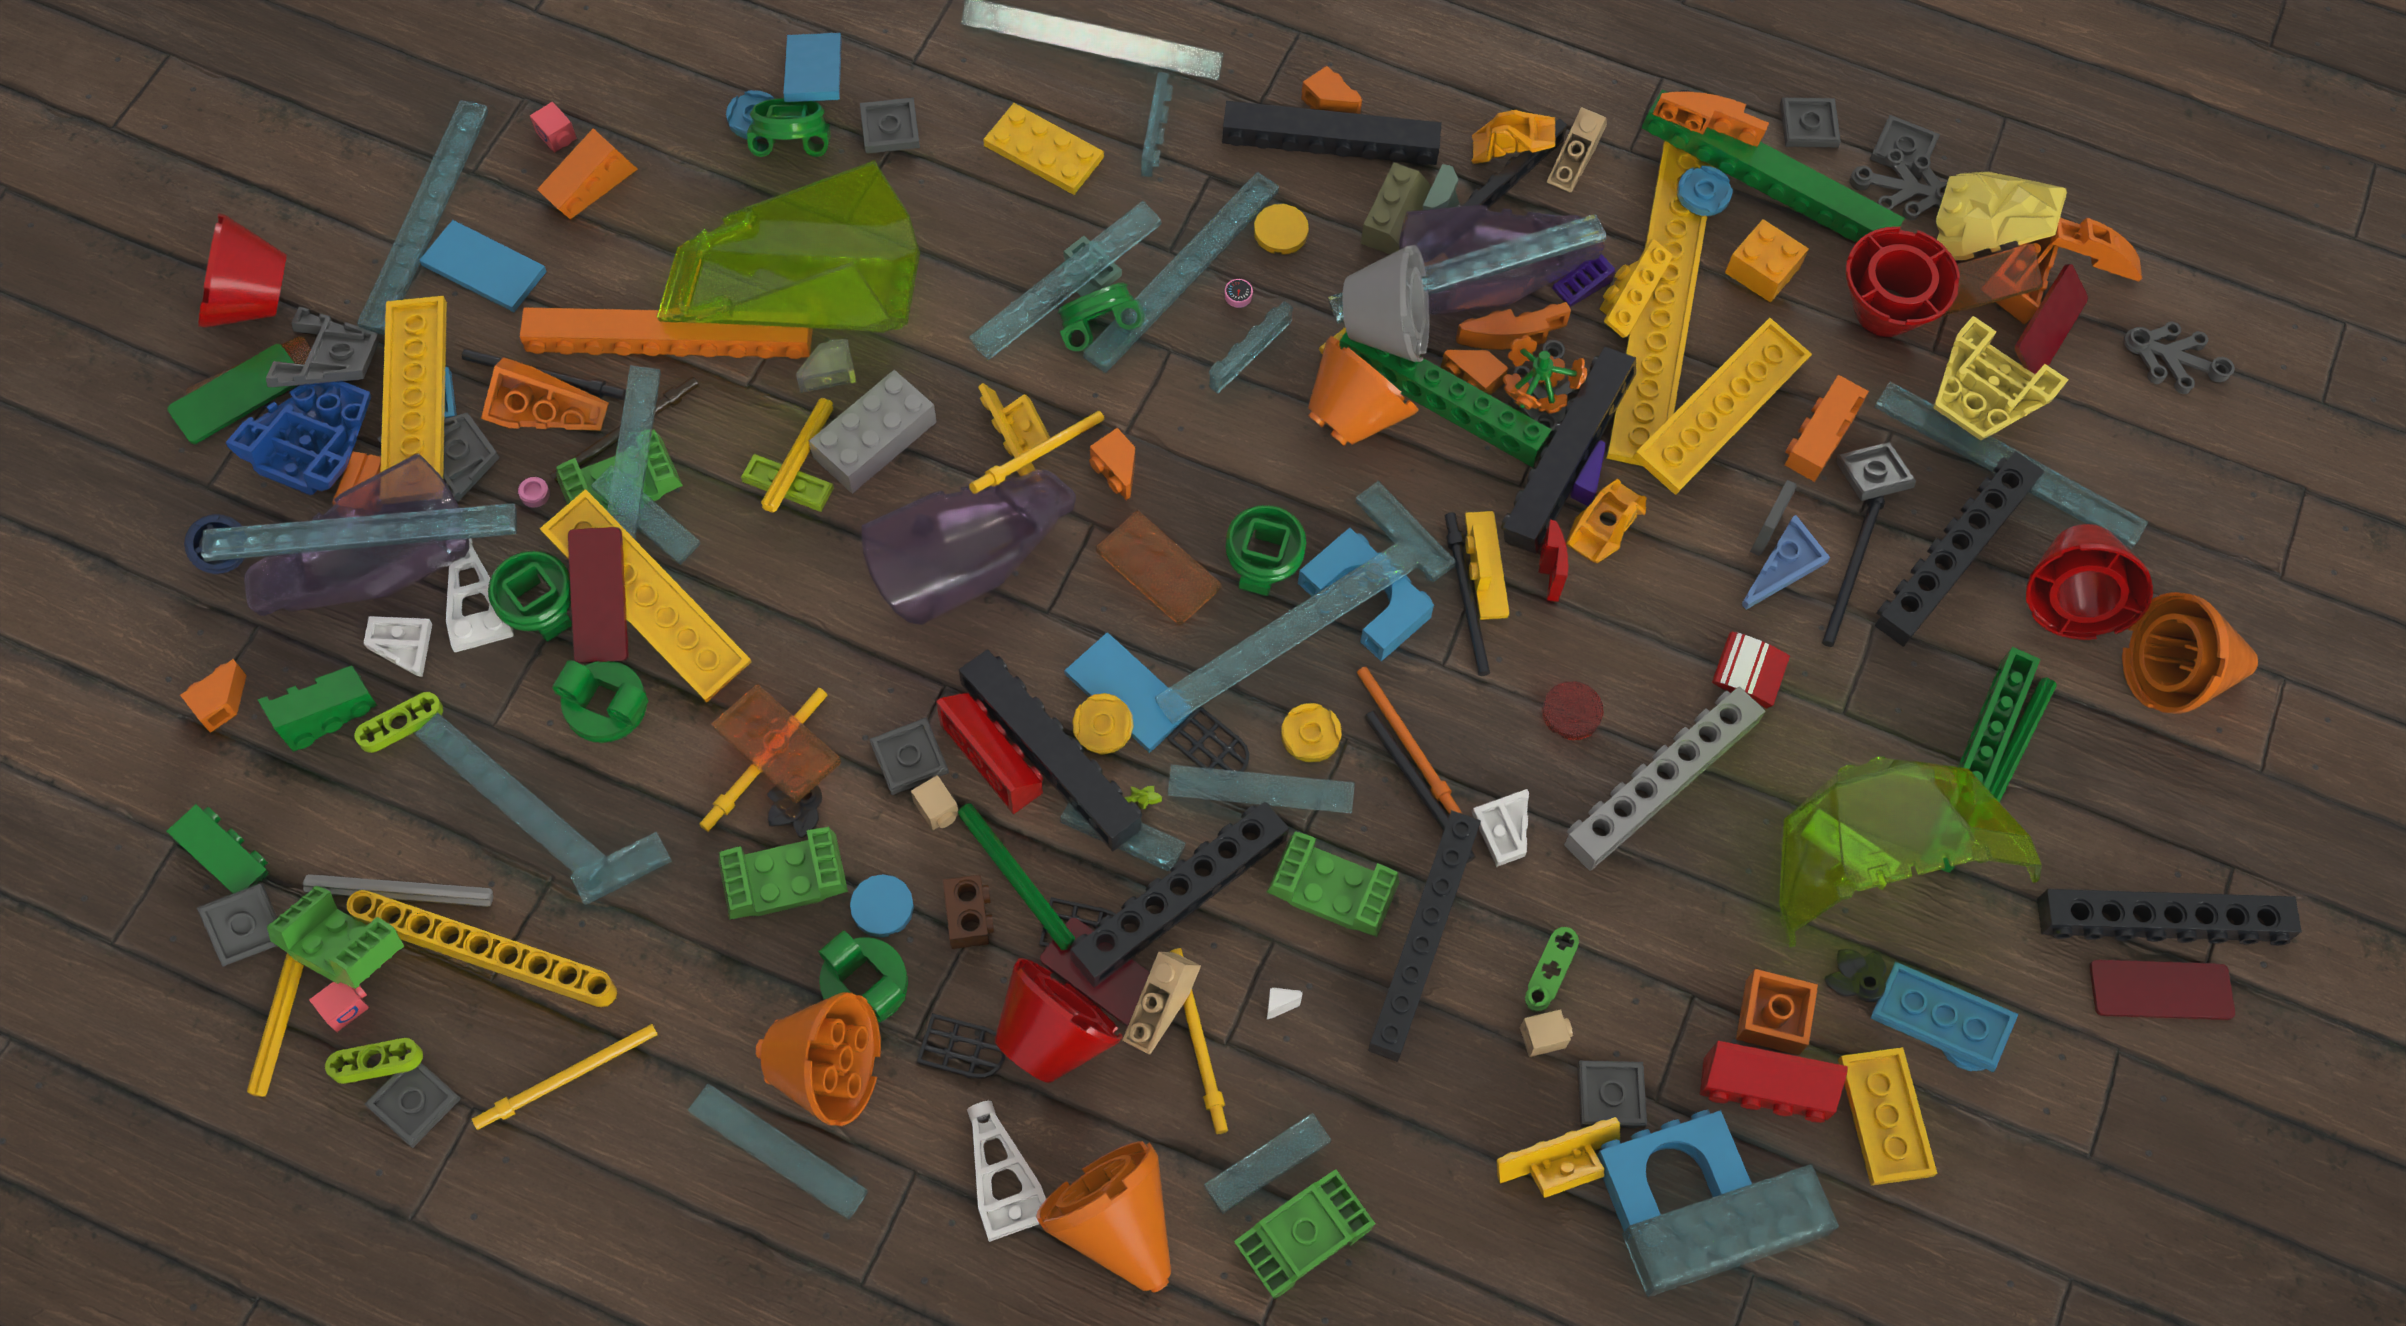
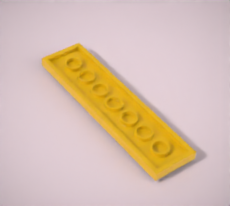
[380,296,447,503]
[1632,318,1812,495]
[540,489,752,703]

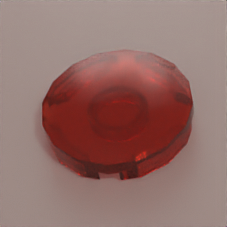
[1542,681,1604,740]

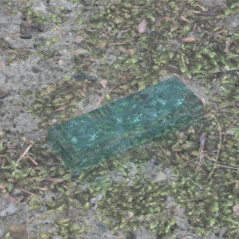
[570,832,672,905]

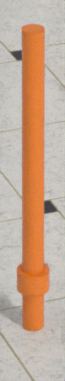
[1357,666,1462,816]

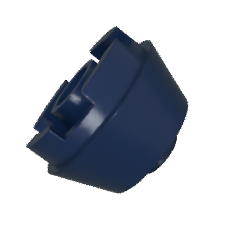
[184,514,249,574]

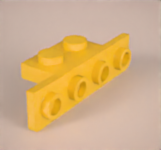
[1599,238,1672,338]
[978,383,1050,484]
[1464,511,1509,620]
[1497,1117,1620,1198]

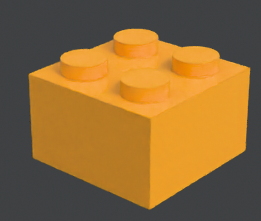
[1725,219,1809,303]

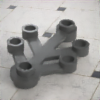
[1849,148,1947,220]
[2124,321,2235,394]
[1510,340,1578,439]

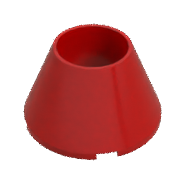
[198,213,287,328]
[1846,227,1960,337]
[2026,524,2153,640]
[994,958,1123,1083]

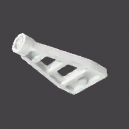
[446,531,514,652]
[967,1101,1046,1242]

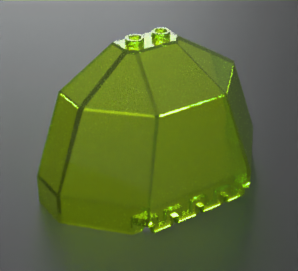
[1779,756,2042,947]

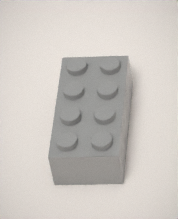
[809,370,937,494]

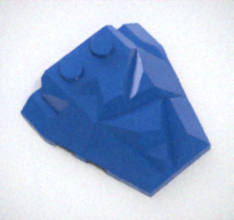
[226,381,371,495]

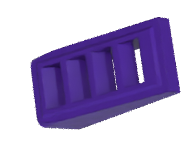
[1552,252,1615,307]
[1570,440,1605,506]

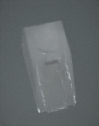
[796,339,857,393]

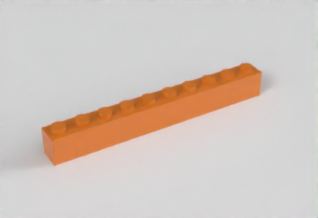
[519,308,813,359]

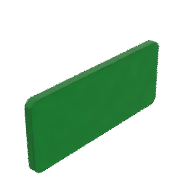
[167,344,297,444]

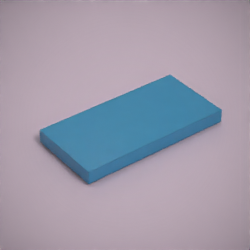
[783,33,842,102]
[419,220,547,312]
[1064,632,1192,753]
[1870,961,2018,1072]

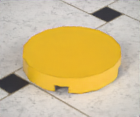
[1254,204,1309,255]
[1072,693,1134,755]
[1281,703,1342,762]

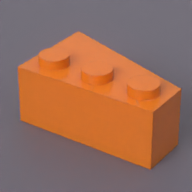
[537,128,638,219]
[1981,237,2059,325]
[1785,375,1869,482]

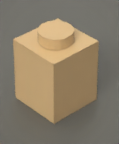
[911,775,959,831]
[1520,1009,1573,1057]

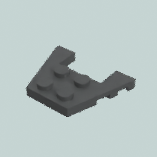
[266,307,379,387]
[377,412,499,523]

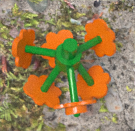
[1503,335,1587,414]

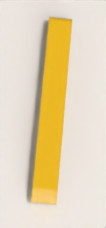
[346,890,617,1007]

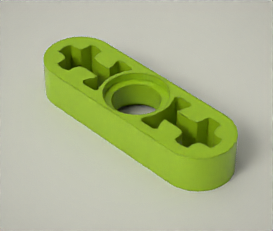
[354,692,443,753]
[325,1038,423,1084]

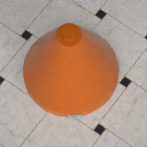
[2122,592,2258,714]
[1036,1141,1171,1293]

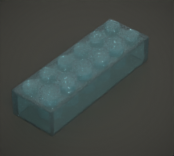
[1622,1164,1839,1298]

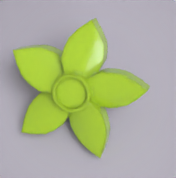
[1125,786,1162,809]

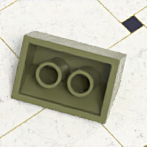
[1361,162,1432,254]

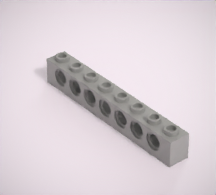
[1564,686,1765,871]

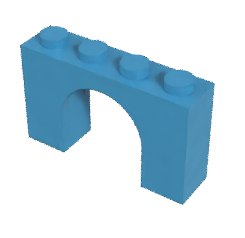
[1298,528,1434,661]
[1597,1109,1752,1233]

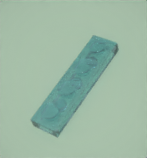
[1141,72,1173,177]
[1209,301,1293,394]
[591,465,700,565]
[1356,481,1456,582]
[1060,803,1186,872]
[1204,1113,1331,1214]

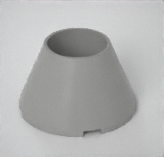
[1343,245,1429,362]

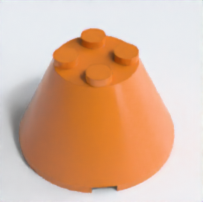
[1308,336,1419,446]
[756,992,881,1126]

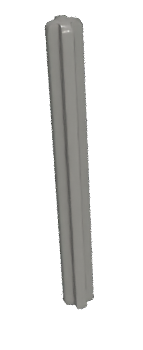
[303,874,493,907]

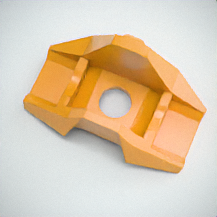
[1471,110,1555,164]
[1566,479,1646,563]

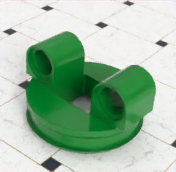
[747,98,831,157]
[1058,282,1145,351]
[1225,505,1306,596]
[488,551,572,642]
[552,660,649,743]
[818,930,908,1023]

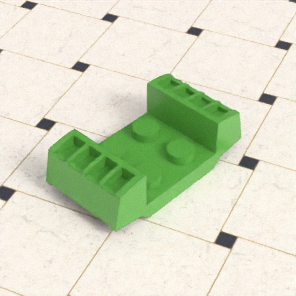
[556,429,683,517]
[718,827,848,920]
[1267,831,1400,937]
[267,886,404,989]
[1234,1169,1376,1299]

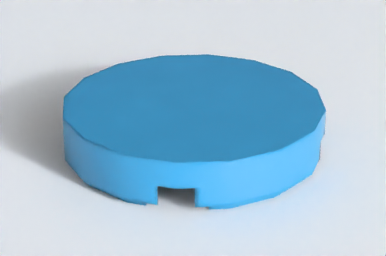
[726,90,775,140]
[1677,166,1733,216]
[850,874,914,938]

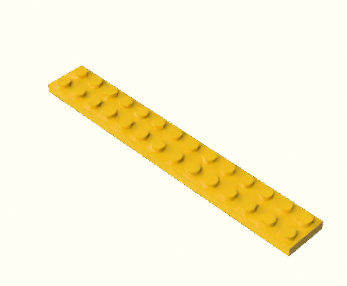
[1606,140,1715,466]

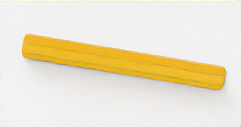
[761,398,833,513]
[247,953,304,1097]

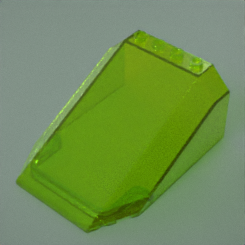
[657,160,920,333]

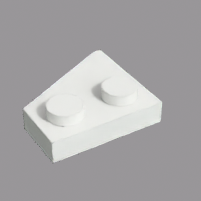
[363,616,432,677]
[1472,789,1529,867]

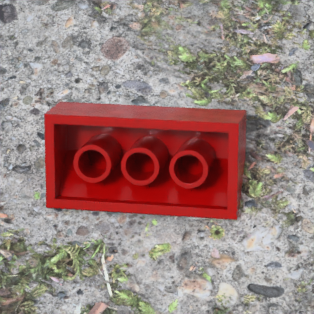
[936,693,1043,815]
[1700,1041,1848,1123]

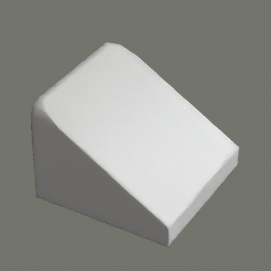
[1267,988,1302,1019]

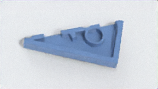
[1742,515,1830,610]

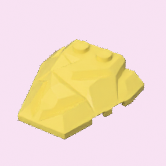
[1936,172,2067,261]
[1933,316,2069,441]

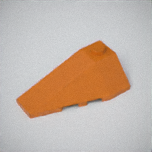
[481,357,609,431]

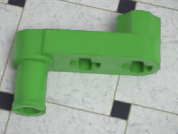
[1525,927,1579,1013]

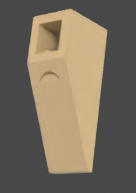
[1547,107,1607,193]
[1122,952,1201,1054]

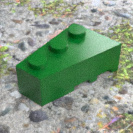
[257,665,377,752]
[166,804,269,893]

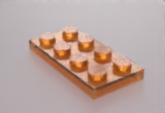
[1096,510,1221,626]
[712,684,842,804]

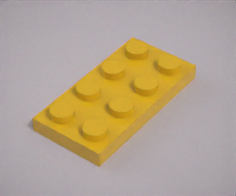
[983,103,1104,195]
[1838,1047,1938,1186]

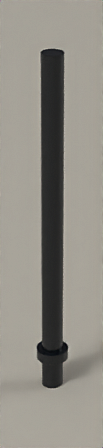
[1822,495,1885,647]

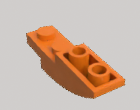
[1653,92,1769,147]
[2051,218,2142,282]
[1456,302,1571,350]

